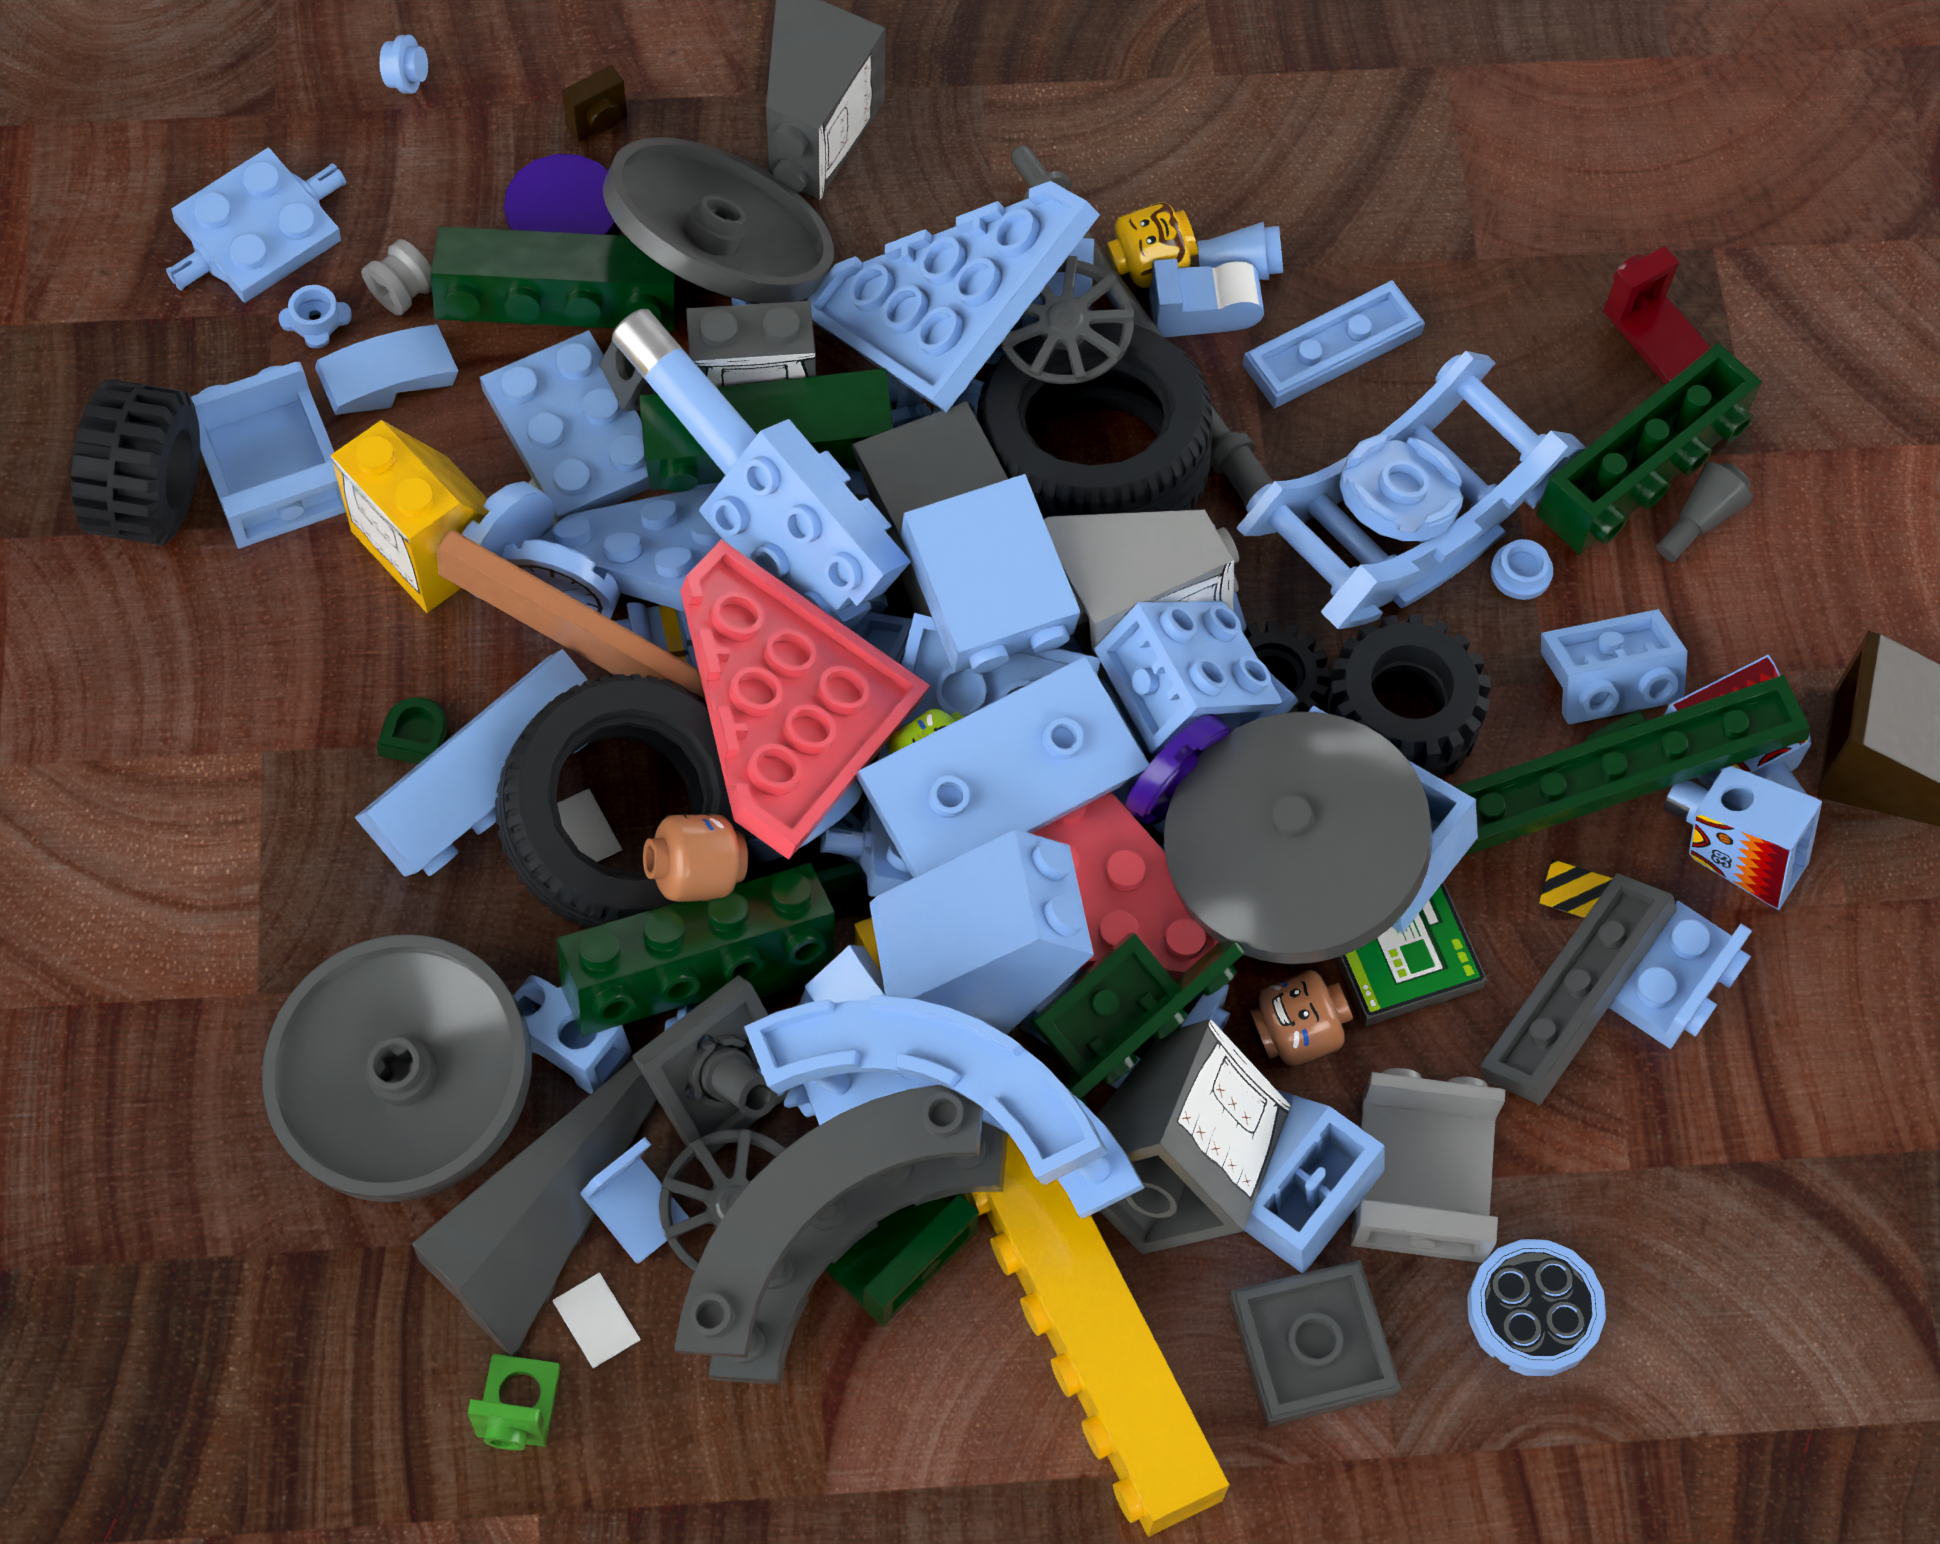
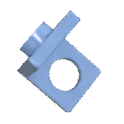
[580,1137,689,1264]

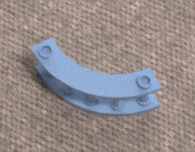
[1237,351,1586,629]
[744,995,1145,1219]

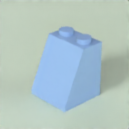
[869,829,1094,1035]

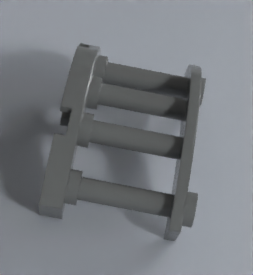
[674,1085,1008,1385]

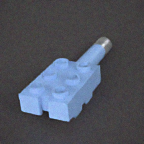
[612,309,911,630]

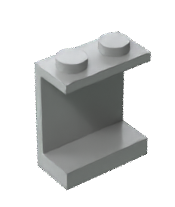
[1351,1068,1505,1263]

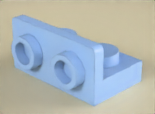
[1541,609,1688,724]
[1609,901,1752,1049]

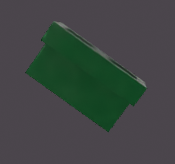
[825,1193,979,1327]

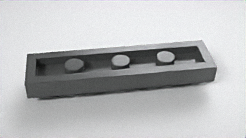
[1480,873,1677,1105]

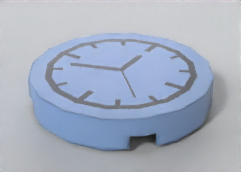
[501,539,621,619]

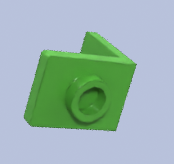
[467,1354,561,1450]

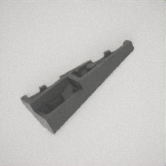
[412,1059,657,1357]

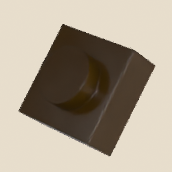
[562,65,627,142]

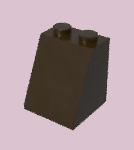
[1817,631,1940,827]

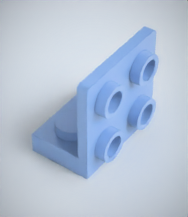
[1094,601,1282,754]

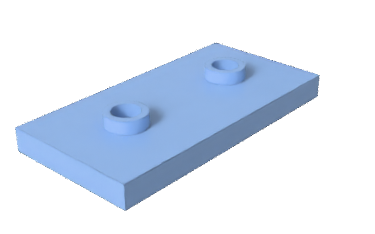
[856,656,1149,878]

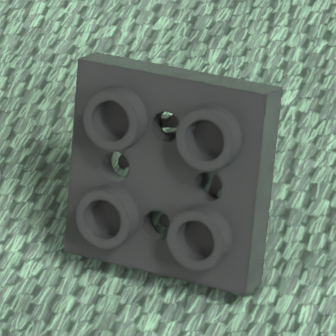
[632,975,790,1161]

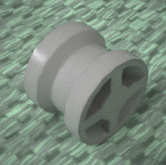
[361,239,432,315]

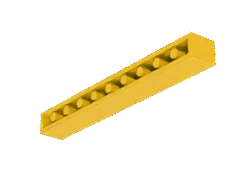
[854,917,1229,1537]

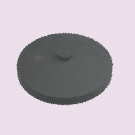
[603,137,834,303]
[1164,712,1433,964]
[262,934,532,1202]

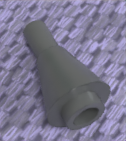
[1656,462,1753,562]

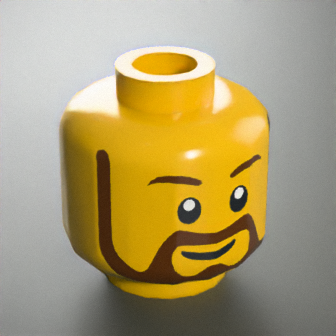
[1107,202,1198,288]

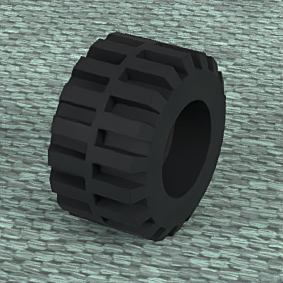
[71,379,200,546]
[1323,615,1491,780]

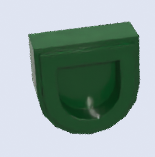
[376,697,450,764]

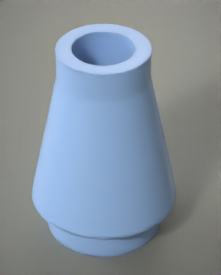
[1197,222,1283,280]

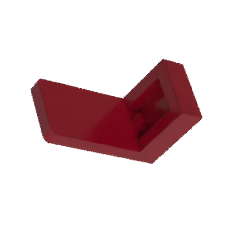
[1603,246,1711,385]

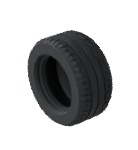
[977,323,1212,519]
[495,674,751,928]

